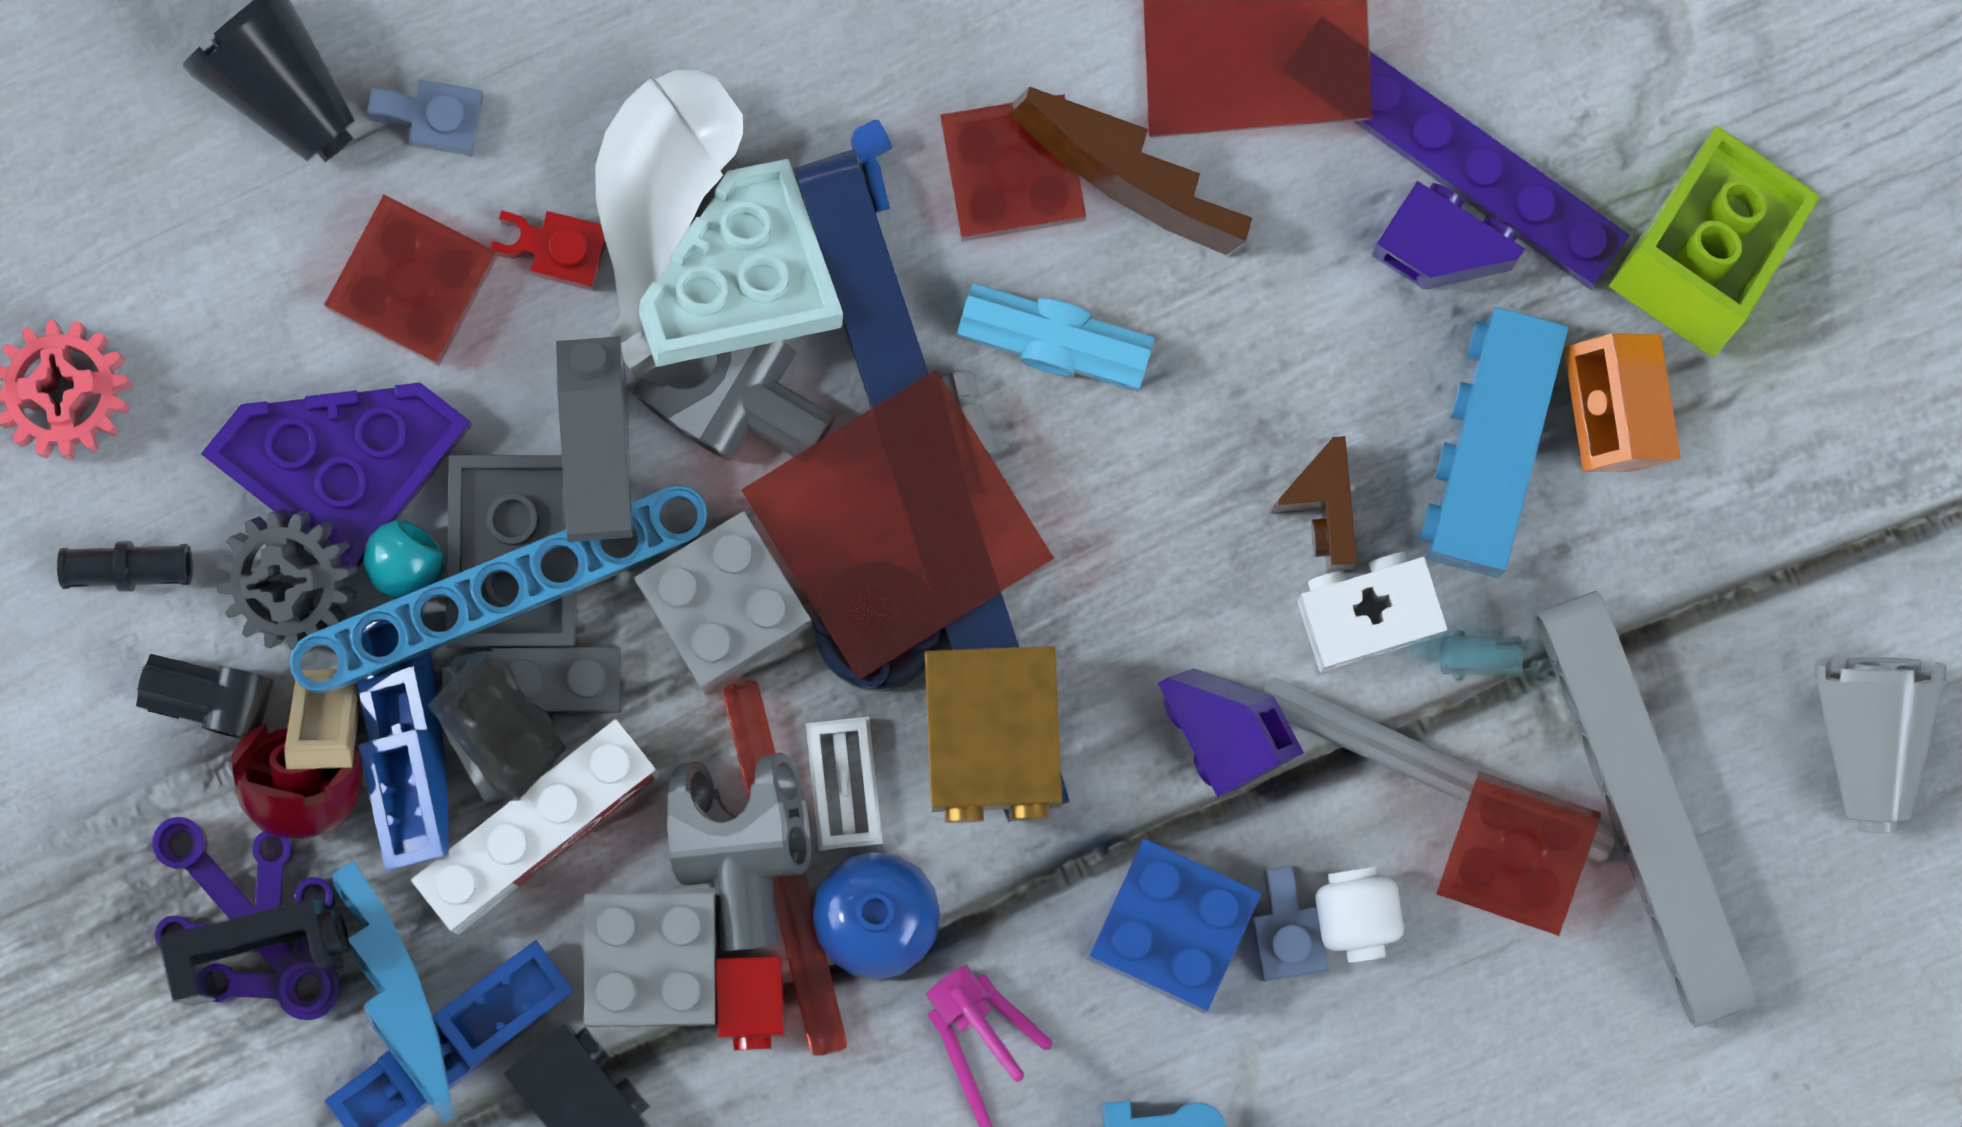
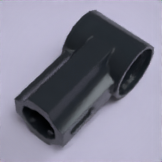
[136,654,274,739]

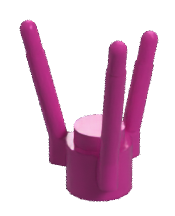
[926,965,1052,1127]

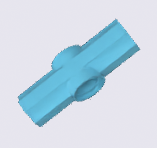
[957,283,1155,392]

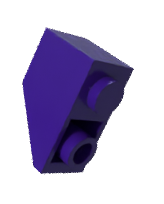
[1371,181,1525,289]
[1158,668,1304,797]

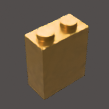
[925,646,1062,823]

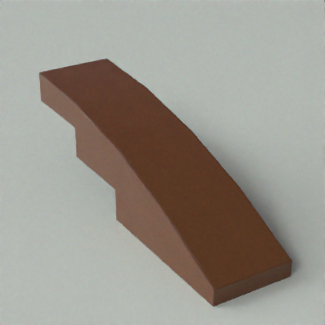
[1009,86,1252,255]

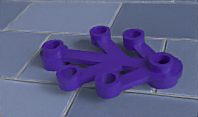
[152,817,341,1020]

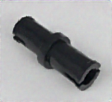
[57,541,193,592]

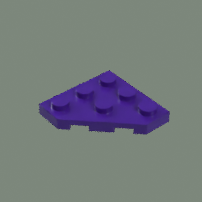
[201,382,472,569]

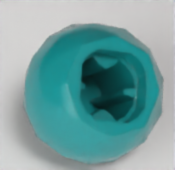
[363,520,444,599]

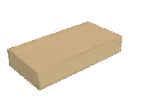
[284,669,362,769]

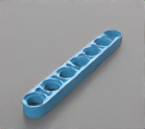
[289,485,707,694]

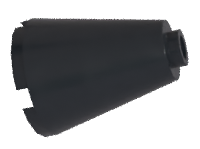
[182,0,355,163]

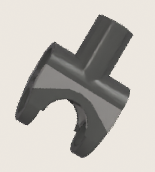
[632,341,836,465]
[667,752,811,951]

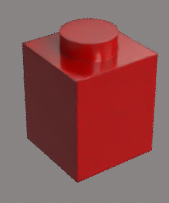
[715,956,786,1051]

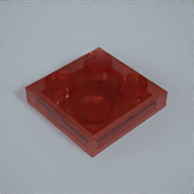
[940,94,1086,242]
[324,194,498,367]
[1436,771,1601,936]

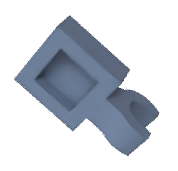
[367,80,483,156]
[1252,865,1328,981]

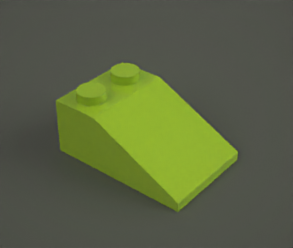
[1608,125,1821,358]

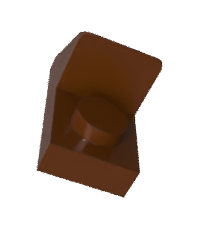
[1271,436,1357,573]

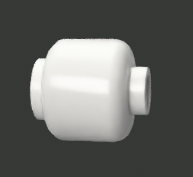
[1316,867,1404,963]

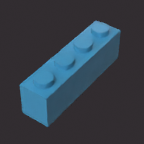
[1419,307,1569,579]

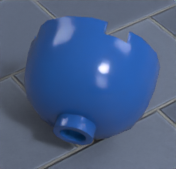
[812,851,941,980]

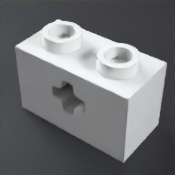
[1297,552,1447,674]

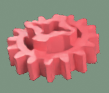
[0,320,132,460]

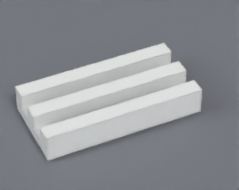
[805,716,883,852]

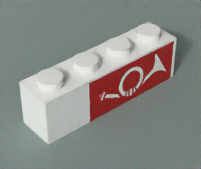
[411,719,660,935]

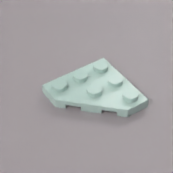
[639,159,843,367]

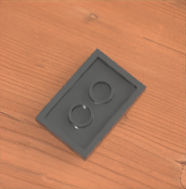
[446,455,577,648]

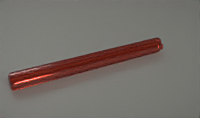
[722,680,848,1056]

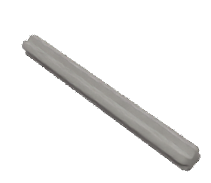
[1263,677,1617,862]

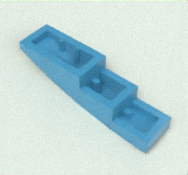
[332,860,454,1123]

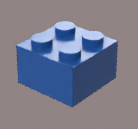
[1087,838,1262,1014]

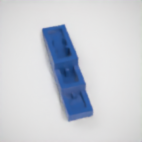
[356,609,449,871]
[324,940,575,1127]

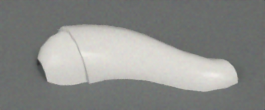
[595,70,743,379]

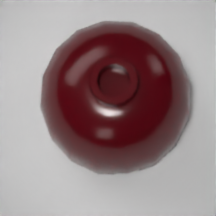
[231,718,363,839]

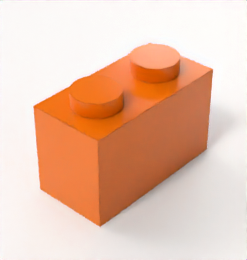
[1564,333,1681,472]

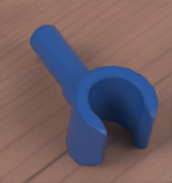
[851,119,893,213]

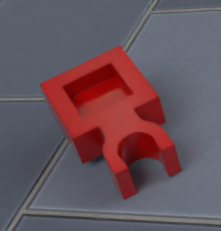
[490,210,608,291]

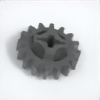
[217,509,358,650]

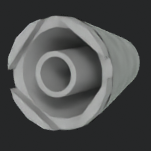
[1815,657,1946,833]

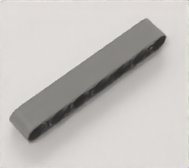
[1535,591,1756,1028]

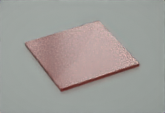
[1143,0,1373,138]
[741,370,1054,680]

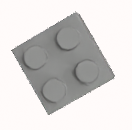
[634,511,814,694]
[584,893,718,1028]

